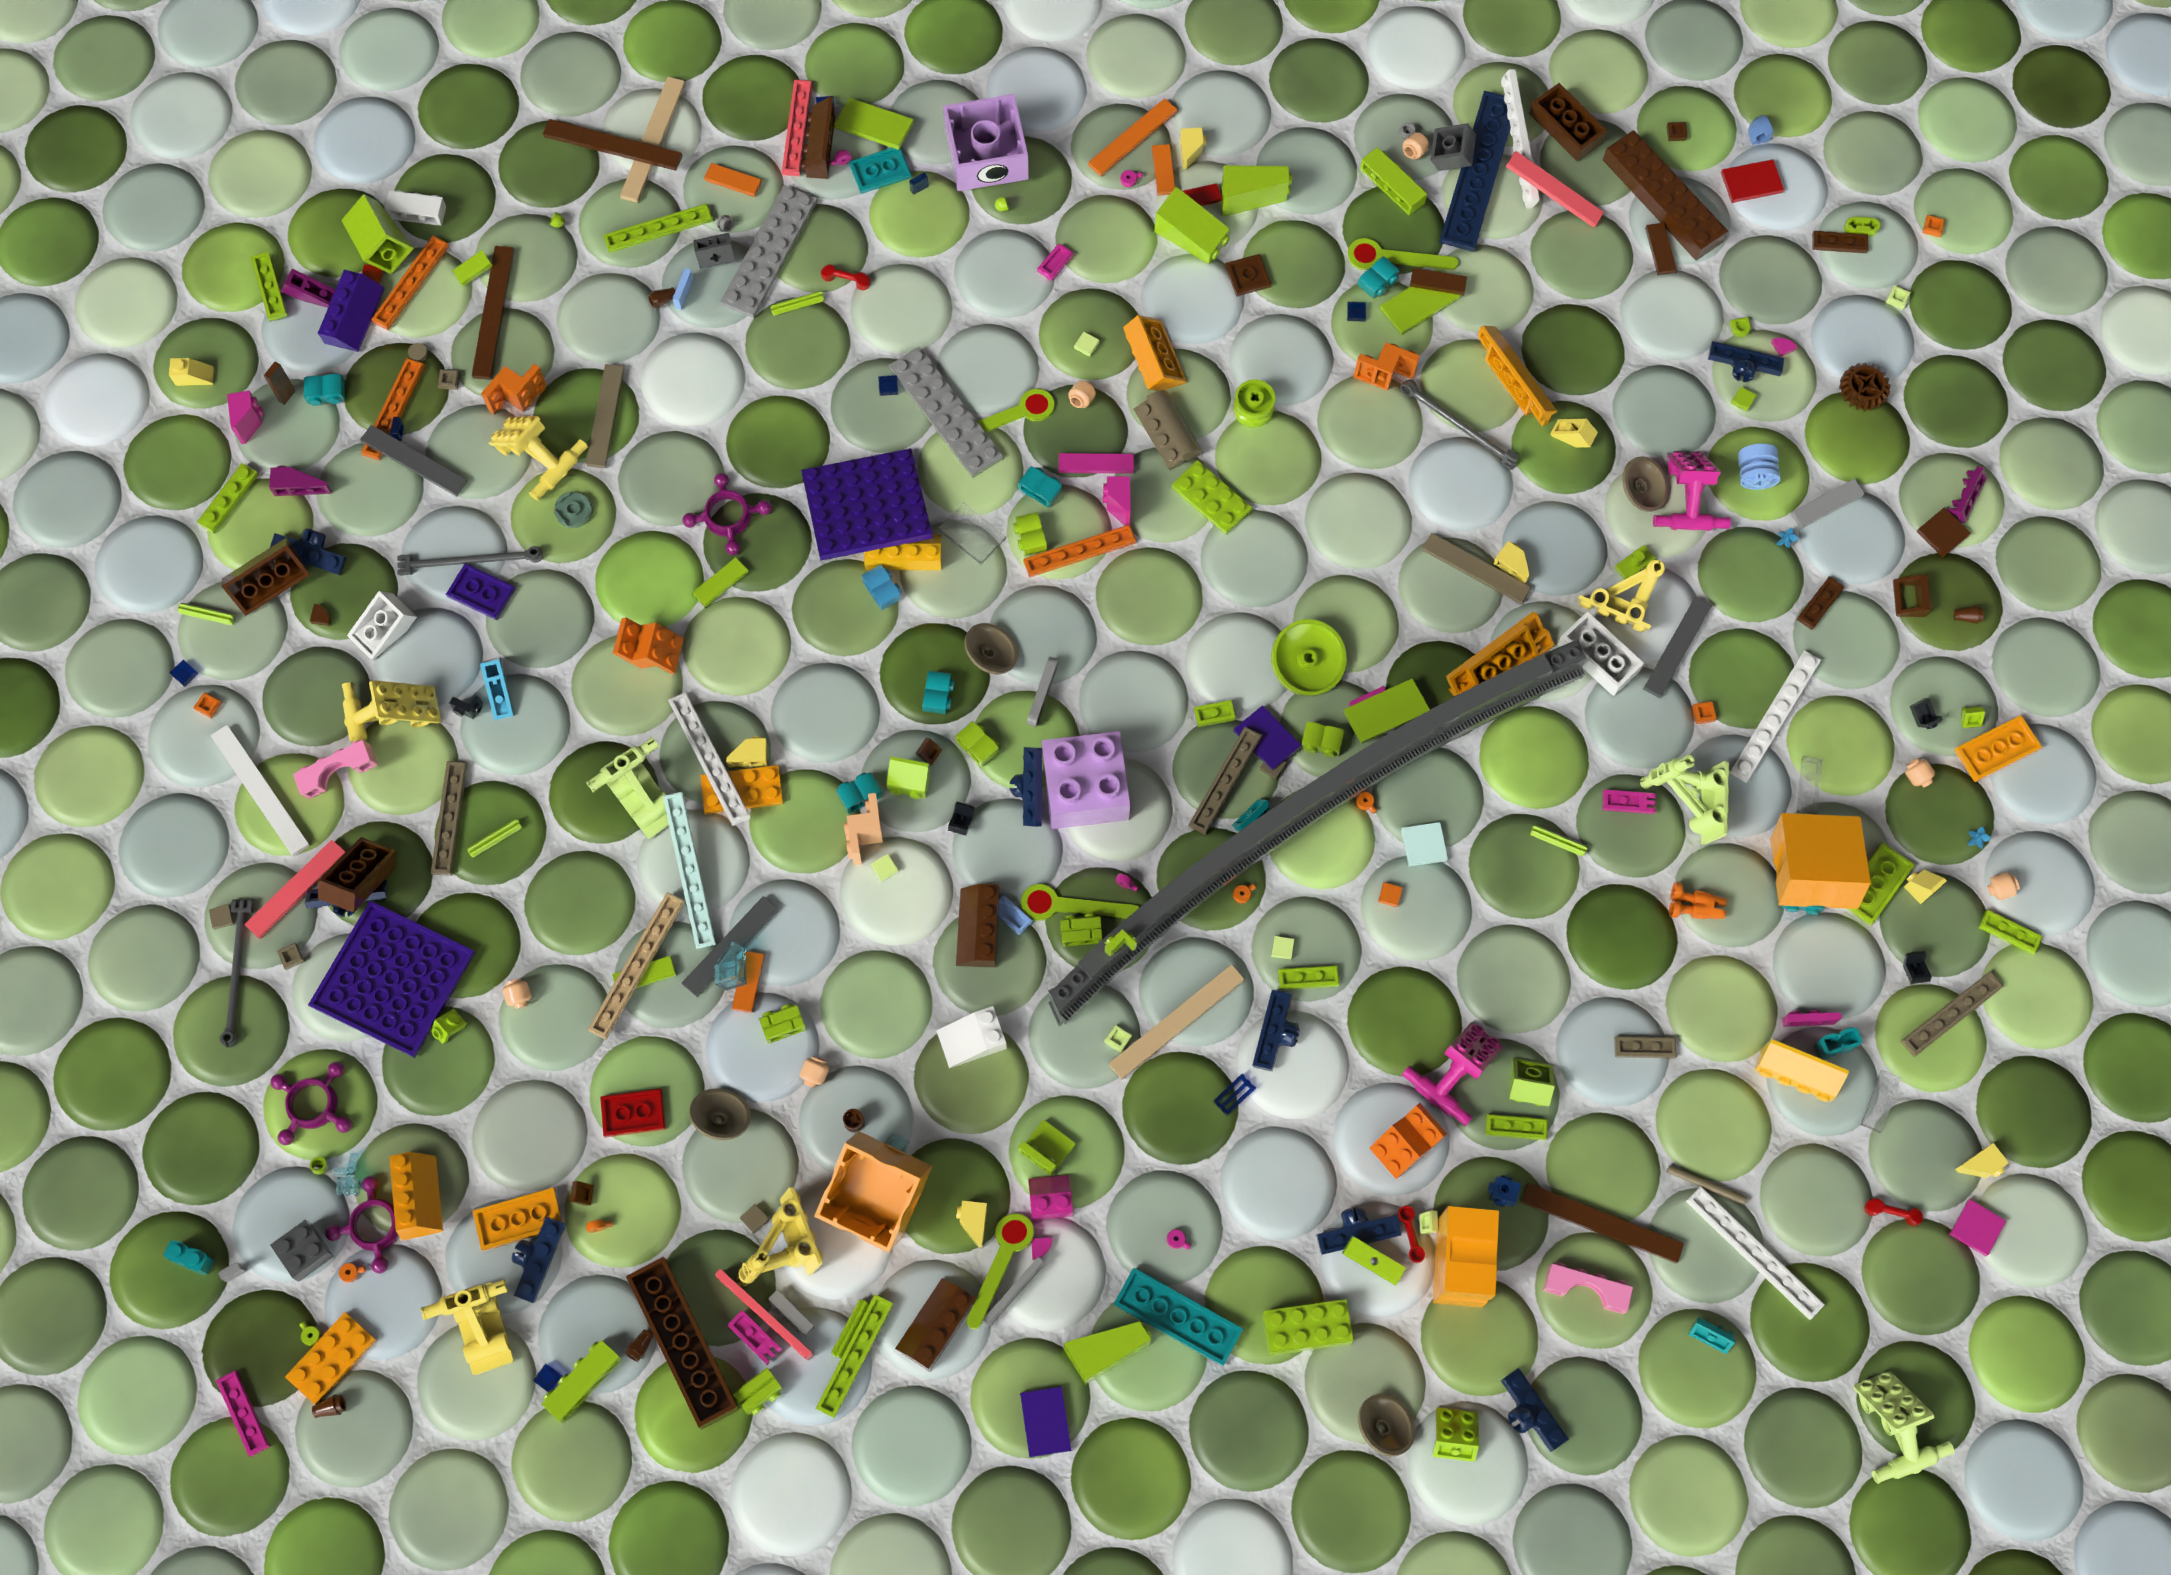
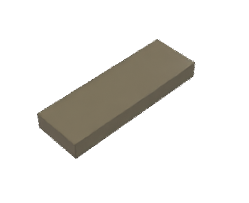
[1614,1036,1677,1059]

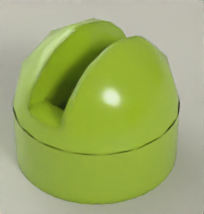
[995,196,1009,211]
[549,211,565,228]
[310,1157,328,1175]

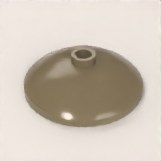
[1622,456,1668,512]
[964,623,1018,675]
[689,1088,751,1140]
[1358,1394,1415,1457]

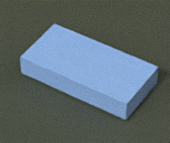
[673,268,694,310]
[999,895,1033,936]

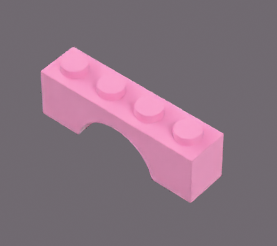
[293,740,378,799]
[1543,1262,1633,1314]

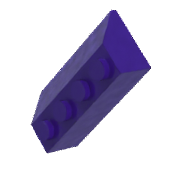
[317,270,385,352]

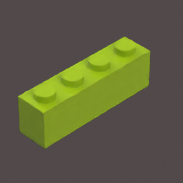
[1360,147,1427,216]
[542,1340,622,1423]

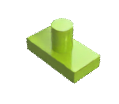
[1614,545,1656,580]

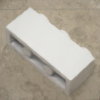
[384,190,446,226]

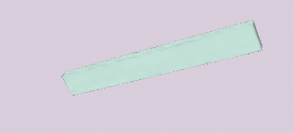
[663,792,716,950]

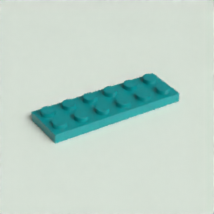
[1113,1267,1243,1367]

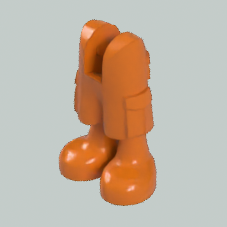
[1669,882,1727,919]

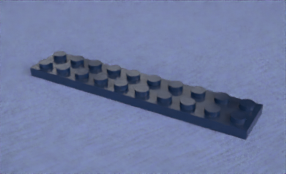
[1439,91,1511,252]

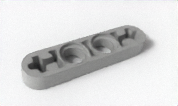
[1027,657,1059,727]

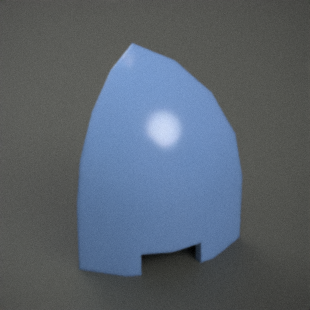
[1748,115,1774,145]

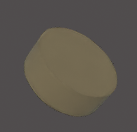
[408,343,428,362]

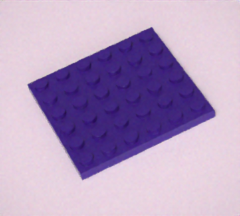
[801,448,933,561]
[308,901,475,1058]

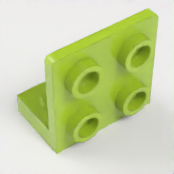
[1018,1120,1075,1176]
[1433,1407,1479,1462]

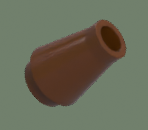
[648,287,675,308]
[1954,605,1983,624]
[624,1329,654,1362]
[312,1394,346,1418]

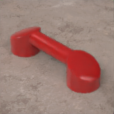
[821,264,870,290]
[1864,1198,1923,1226]
[1398,1206,1425,1263]

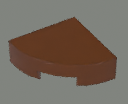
[310,604,331,626]

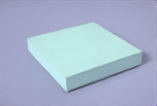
[1401,822,1448,867]

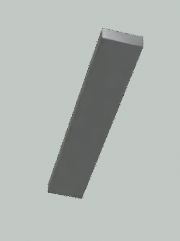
[360,425,467,497]
[1643,596,1712,698]
[682,896,778,997]

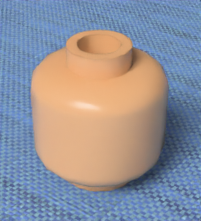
[1402,132,1429,160]
[1068,380,1096,408]
[1905,758,1935,788]
[1987,872,2020,900]
[502,978,532,1009]
[800,1056,829,1088]

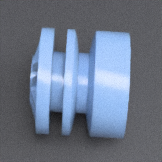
[1738,444,1781,490]

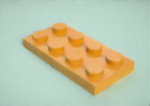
[1954,715,2042,782]
[700,765,783,814]
[473,1187,563,1252]
[285,1312,376,1405]

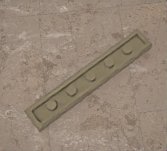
[586,364,624,468]
[1422,533,1531,604]
[1188,727,1262,836]
[431,761,468,876]
[1900,971,2004,1057]

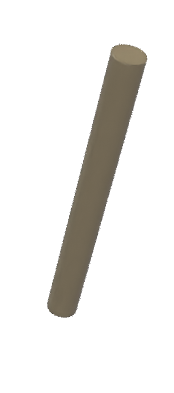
[1666,1165,1747,1205]

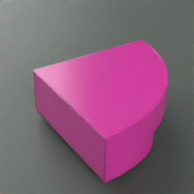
[1771,338,1797,357]
[1032,1237,1052,1260]

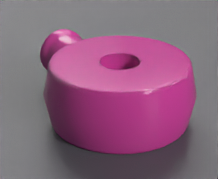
[830,150,851,166]
[1120,170,1142,187]
[1115,873,1139,892]
[1166,1229,1191,1250]

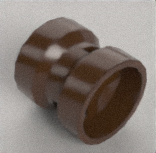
[843,1109,864,1133]

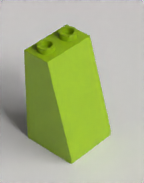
[1221,165,1292,216]
[1154,187,1230,264]
[341,194,414,275]
[1064,1321,1152,1385]

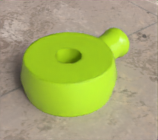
[299,1321,321,1346]

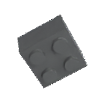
[1430,123,1476,171]
[270,1220,334,1282]

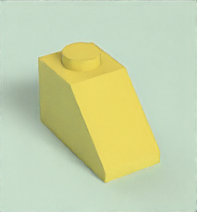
[1180,127,1206,169]
[169,358,214,386]
[1550,418,1598,448]
[1493,541,1530,584]
[726,736,768,768]
[1904,869,1947,904]
[1956,1143,2009,1178]
[956,1201,987,1248]

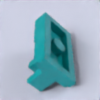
[1232,799,1270,831]
[1688,1317,1736,1354]

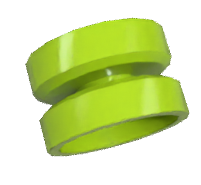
[1233,379,1276,428]

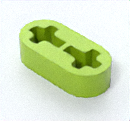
[1844,217,1880,236]

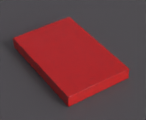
[1721,159,1784,203]
[600,1089,666,1138]

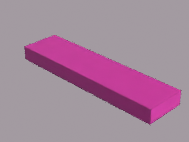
[1059,453,1134,474]
[216,1370,271,1457]

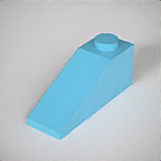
[480,657,514,720]

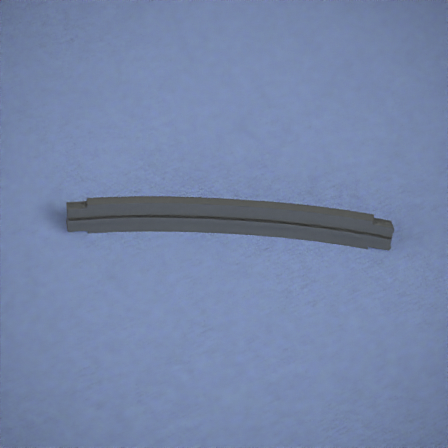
[1048,641,1587,1026]

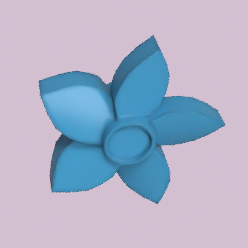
[1776,527,1799,548]
[1967,826,1991,849]

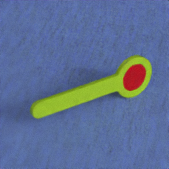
[1347,238,1458,270]
[977,389,1054,433]
[1021,884,1140,921]
[967,1214,1034,1329]

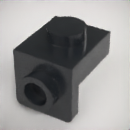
[449,695,483,719]
[1909,698,1943,729]
[947,802,975,836]
[1903,951,1932,984]

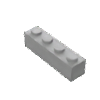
[768,1290,815,1337]

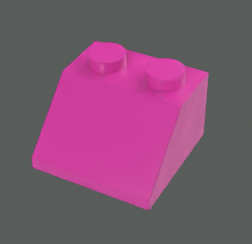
[227,390,264,444]
[1103,476,1131,526]
[1028,1175,1073,1220]

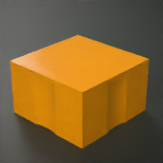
[1770,813,1871,909]
[814,1131,933,1252]
[1433,1206,1499,1308]

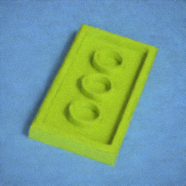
[834,98,914,150]
[1380,269,1460,335]
[1343,679,1430,744]
[1846,842,1915,926]

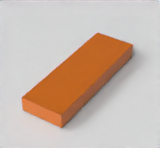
[1152,144,1175,196]
[704,163,762,197]
[732,951,765,1013]

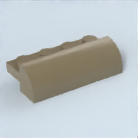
[1133,390,1203,470]

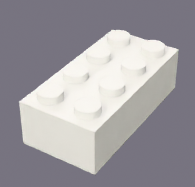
[1557,612,1644,696]

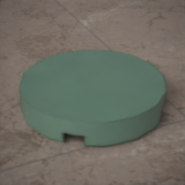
[554,492,593,528]

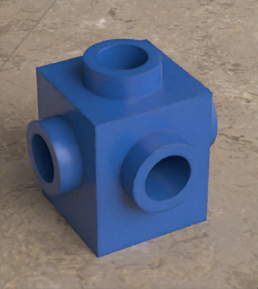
[1487,1175,1521,1207]

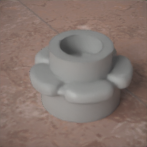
[1399,123,1416,140]
[717,215,734,232]

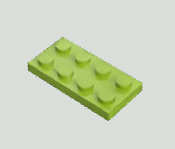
[1171,460,1252,535]

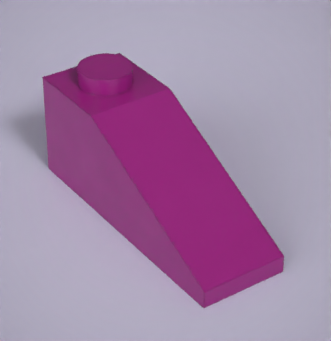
[281,269,336,308]
[269,465,331,496]

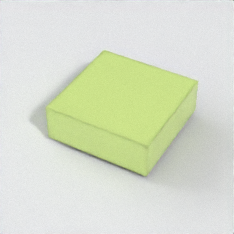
[1886,285,1911,310]
[1074,332,1099,357]
[871,854,898,882]
[1271,936,1294,960]
[1104,1024,1132,1053]
[1419,1210,1438,1235]

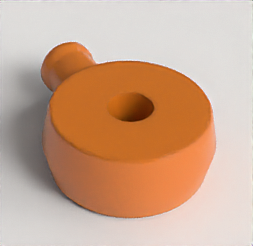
[1356,792,1377,814]
[1233,883,1256,904]
[586,1219,612,1233]
[339,1263,366,1283]

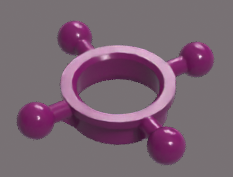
[682,473,772,555]
[270,1061,352,1146]
[325,1176,399,1274]

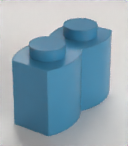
[861,564,902,611]

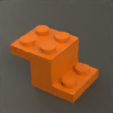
[1353,342,1420,391]
[481,364,546,414]
[612,617,684,674]
[1369,1103,1447,1179]

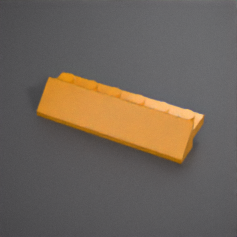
[1478,325,1558,427]
[1446,612,1555,697]

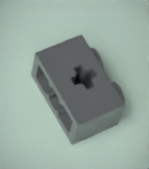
[693,233,736,269]

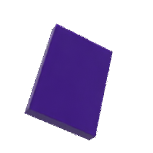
[446,563,516,620]
[1234,705,1302,770]
[1020,1387,1071,1458]

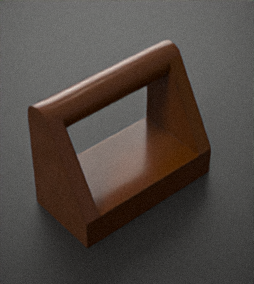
[1893,575,1931,617]

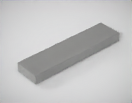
[1791,479,1865,529]
[983,1257,1044,1327]

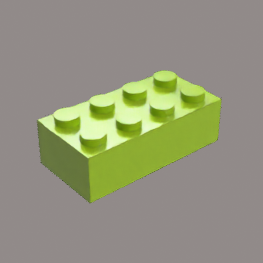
[1262,1299,1353,1356]

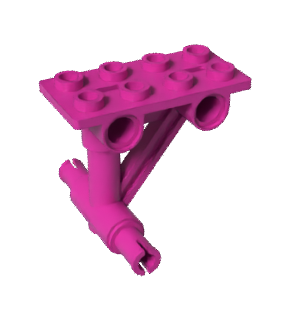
[1653,451,1731,531]
[1401,1022,1503,1127]

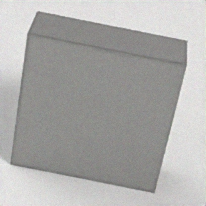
[218,1262,246,1282]

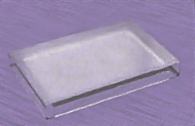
[939,502,1006,564]

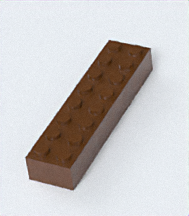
[1603,130,1728,261]
[626,1256,740,1430]

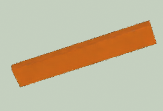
[1088,98,1177,176]
[371,236,449,330]
[361,358,425,461]
[1023,524,1136,578]

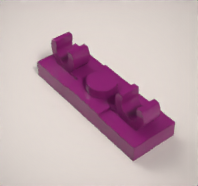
[1948,466,1987,523]

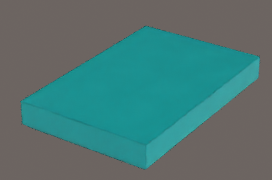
[848,148,912,194]

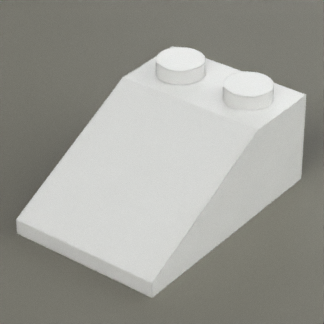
[347,591,417,660]
[936,1006,1007,1069]

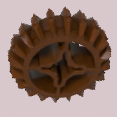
[1839,362,1891,411]

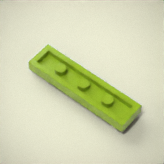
[251,252,287,321]
[197,463,259,533]

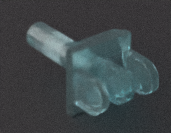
[334,1153,362,1196]

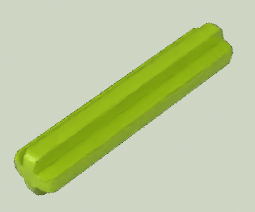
[770,291,824,316]
[177,603,235,625]
[467,819,522,857]
[1530,825,1587,856]
[831,1299,869,1358]

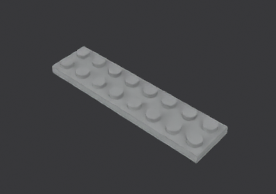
[720,185,817,318]
[889,346,1003,478]

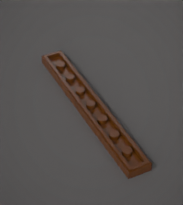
[543,119,683,171]
[472,246,514,380]
[1520,1183,1684,1264]

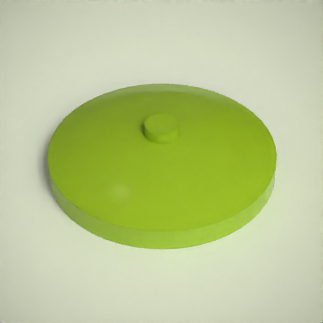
[1271,619,1347,696]

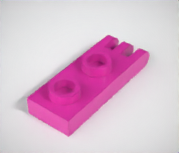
[1602,790,1656,814]
[1782,1010,1842,1027]
[727,1310,782,1365]

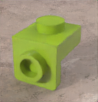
[1105,929,1137,957]
[431,1009,467,1044]

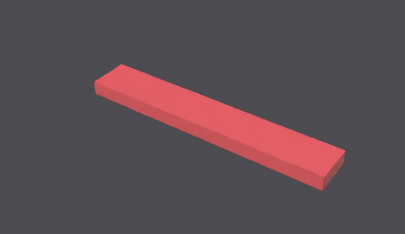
[782,80,812,176]
[1506,151,1604,228]
[244,840,346,939]
[715,1269,813,1361]

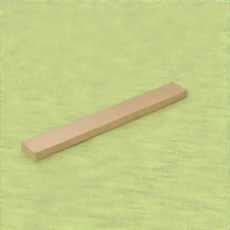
[620,77,685,203]
[588,892,685,1040]
[1109,964,1244,1080]

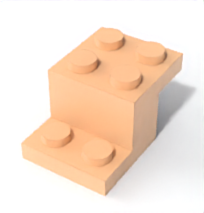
[844,793,883,865]

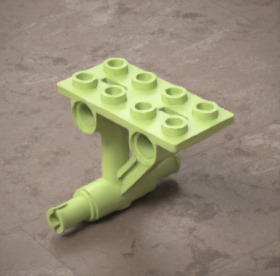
[586,737,669,839]
[1640,755,1730,845]
[1853,1371,1955,1484]

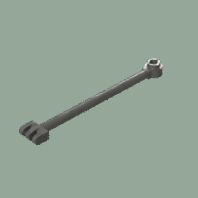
[1400,379,1518,470]
[397,546,543,576]
[220,899,254,1048]

